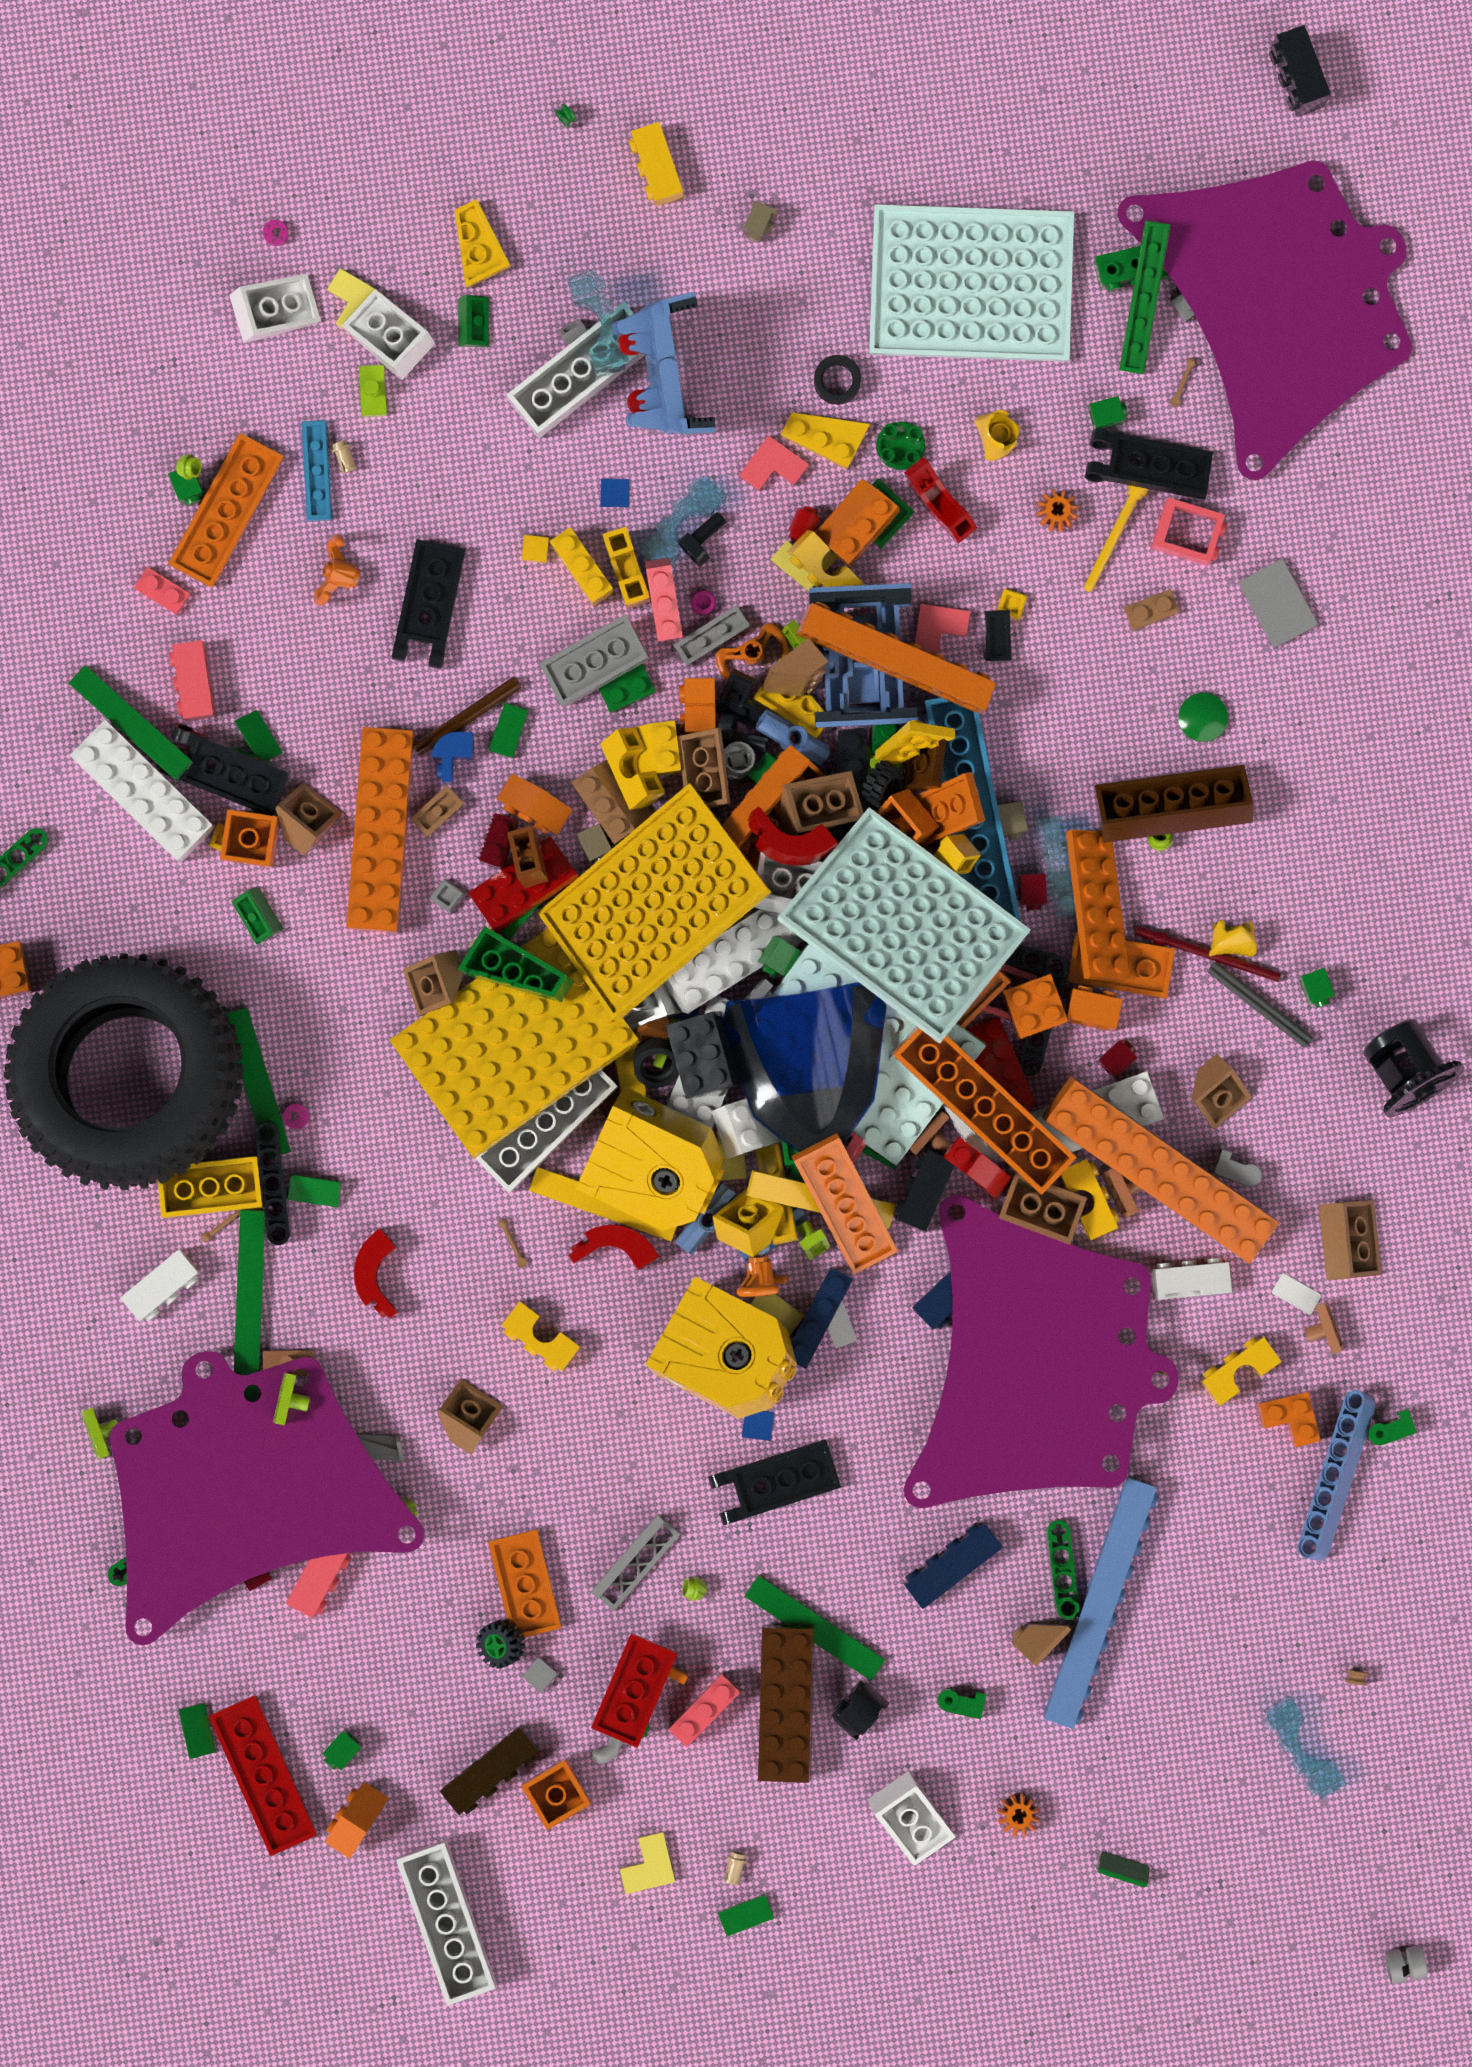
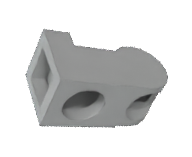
[1212,1149,1262,1187]

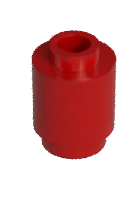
[788,506,820,542]

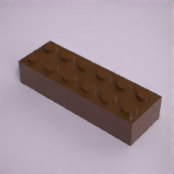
[1095,765,1253,843]
[758,1624,815,1783]

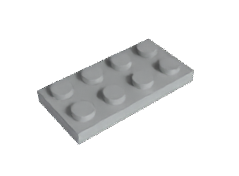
[539,614,650,708]

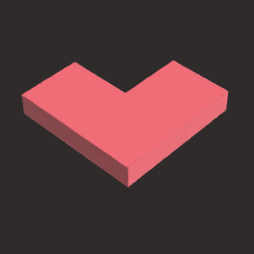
[739,435,809,491]
[915,604,970,654]

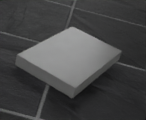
[1238,559,1318,649]

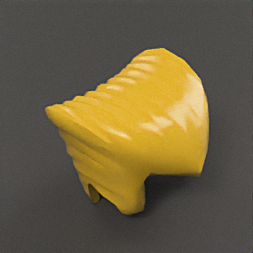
[974,410,1020,461]
[1209,920,1257,957]

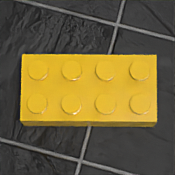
[157,1156,264,1218]

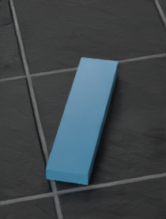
[301,420,333,522]

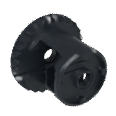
[1363,1019,1465,1118]

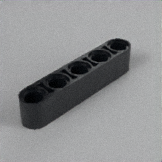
[255,1121,291,1246]

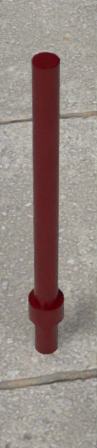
[1135,925,1281,982]

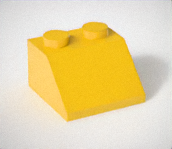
[635,720,682,776]
[712,1189,784,1258]

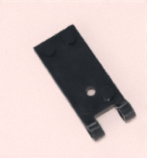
[1085,429,1213,500]
[392,539,466,669]
[159,724,291,816]
[708,1439,841,1525]

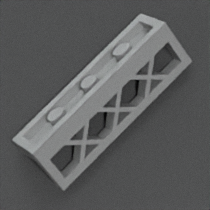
[591,1514,680,1611]

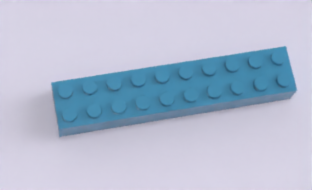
[924,698,1021,922]

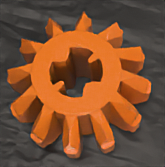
[1036,489,1079,533]
[997,1793,1040,1837]

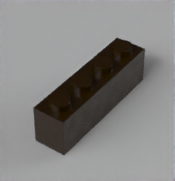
[440,1725,539,1815]

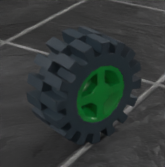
[476,1619,526,1669]

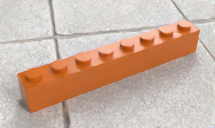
[796,602,996,714]

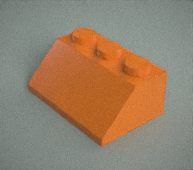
[815,479,900,568]

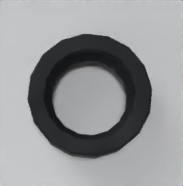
[814,355,861,405]
[633,1038,679,1088]

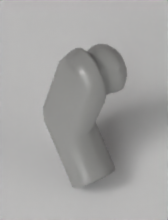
[592,1737,622,1764]

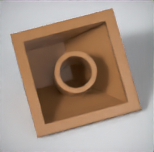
[275,782,342,856]
[403,950,463,1016]
[1192,1053,1252,1130]
[437,1379,503,1455]
[1011,1622,1071,1666]

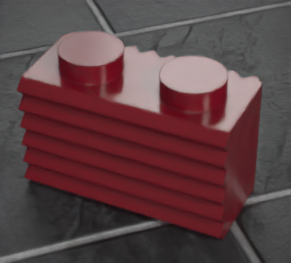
[478,813,518,870]

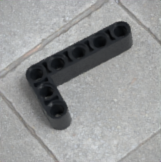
[1005,945,1068,1077]

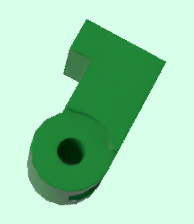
[1367,1408,1417,1446]
[937,1688,986,1719]

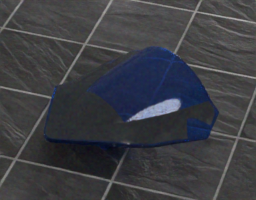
[723,982,887,1152]

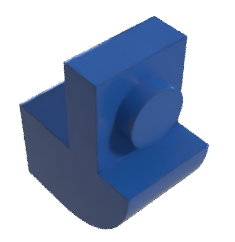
[432,732,474,785]

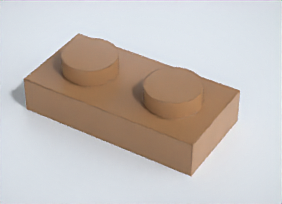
[1123,589,1180,632]
[410,785,465,838]

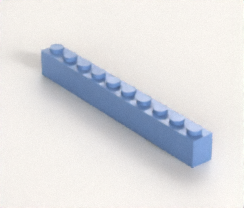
[1043,1477,1159,1729]

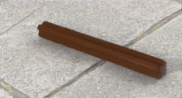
[413,677,521,756]

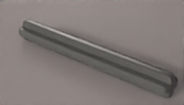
[1208,962,1313,1047]

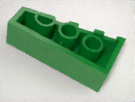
[458,926,574,1003]

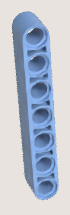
[1298,1390,1376,1561]

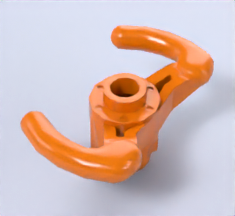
[313,533,360,606]
[715,623,790,681]
[736,1254,789,1297]

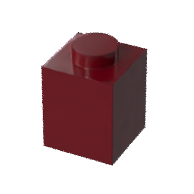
[1019,874,1047,911]
[1097,1039,1138,1079]

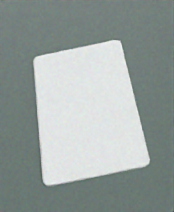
[1272,1273,1321,1315]
[828,1300,857,1348]

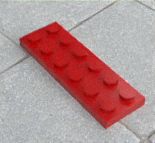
[209,1695,318,1856]

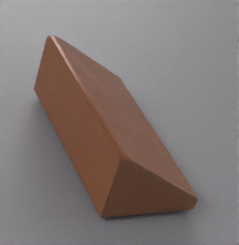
[633,1017,670,1045]

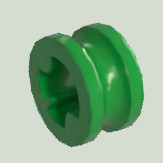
[554,103,578,128]

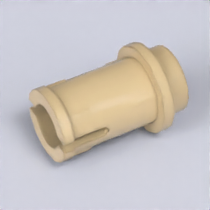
[332,440,357,474]
[723,1851,747,1885]

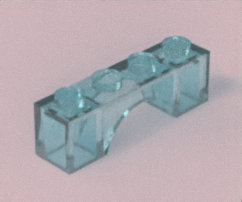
[567,269,629,378]
[640,475,727,566]
[1034,815,1076,921]
[1263,1695,1347,1800]

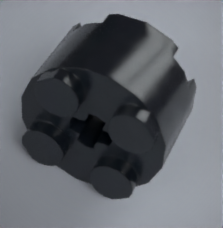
[831,1680,889,1740]

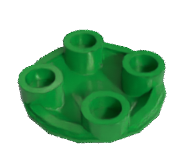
[876,421,926,470]
[1178,692,1228,742]

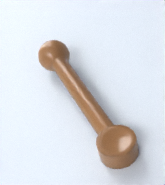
[1170,357,1196,407]
[201,1210,240,1242]
[498,1219,527,1268]

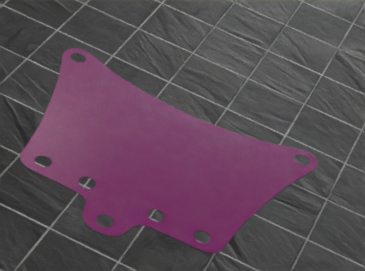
[1117,160,1412,480]
[904,1195,1179,1508]
[110,1351,425,1646]

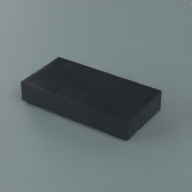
[985,610,1012,661]

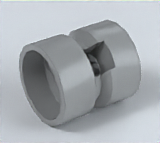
[724,742,755,782]
[1385,1945,1427,1984]

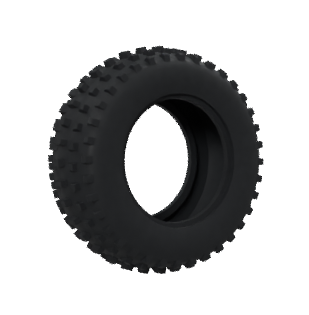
[4,953,244,1191]

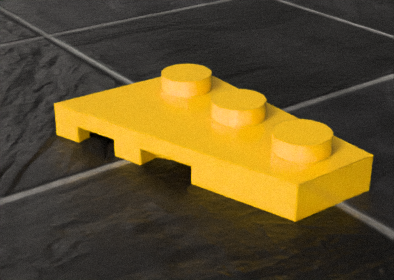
[454,199,511,289]
[781,412,870,470]
[753,658,824,739]
[875,720,955,764]

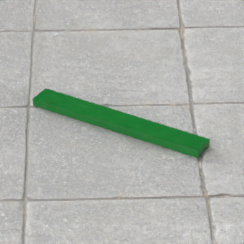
[233,1210,265,1402]

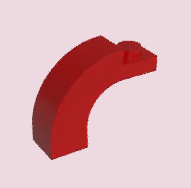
[904,457,978,544]
[748,807,838,866]
[943,1137,1012,1200]
[568,1225,660,1271]
[354,1228,399,1319]

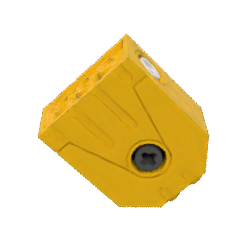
[575,1086,725,1231]
[645,1276,797,1419]

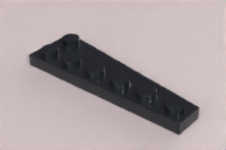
[831,728,871,845]

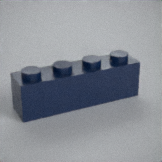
[791,1267,853,1369]
[912,1271,953,1330]
[903,1522,1003,1609]

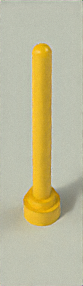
[1084,485,1149,592]

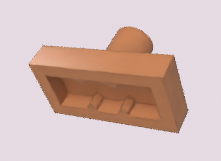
[909,1111,952,1155]
[1101,1168,1143,1219]
[1305,1301,1345,1354]
[263,1350,314,1376]

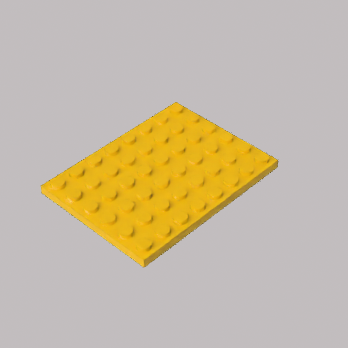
[537,783,771,1023]
[389,929,640,1159]

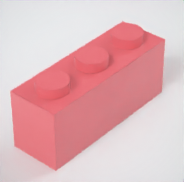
[645,557,683,641]
[169,640,216,722]
[286,1553,352,1618]
[669,1672,740,1747]

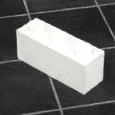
[120,1249,201,1322]

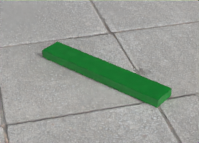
[1119,220,1171,375]
[68,665,193,781]
[226,1007,291,1159]
[744,1575,885,1681]

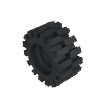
[862,760,904,809]

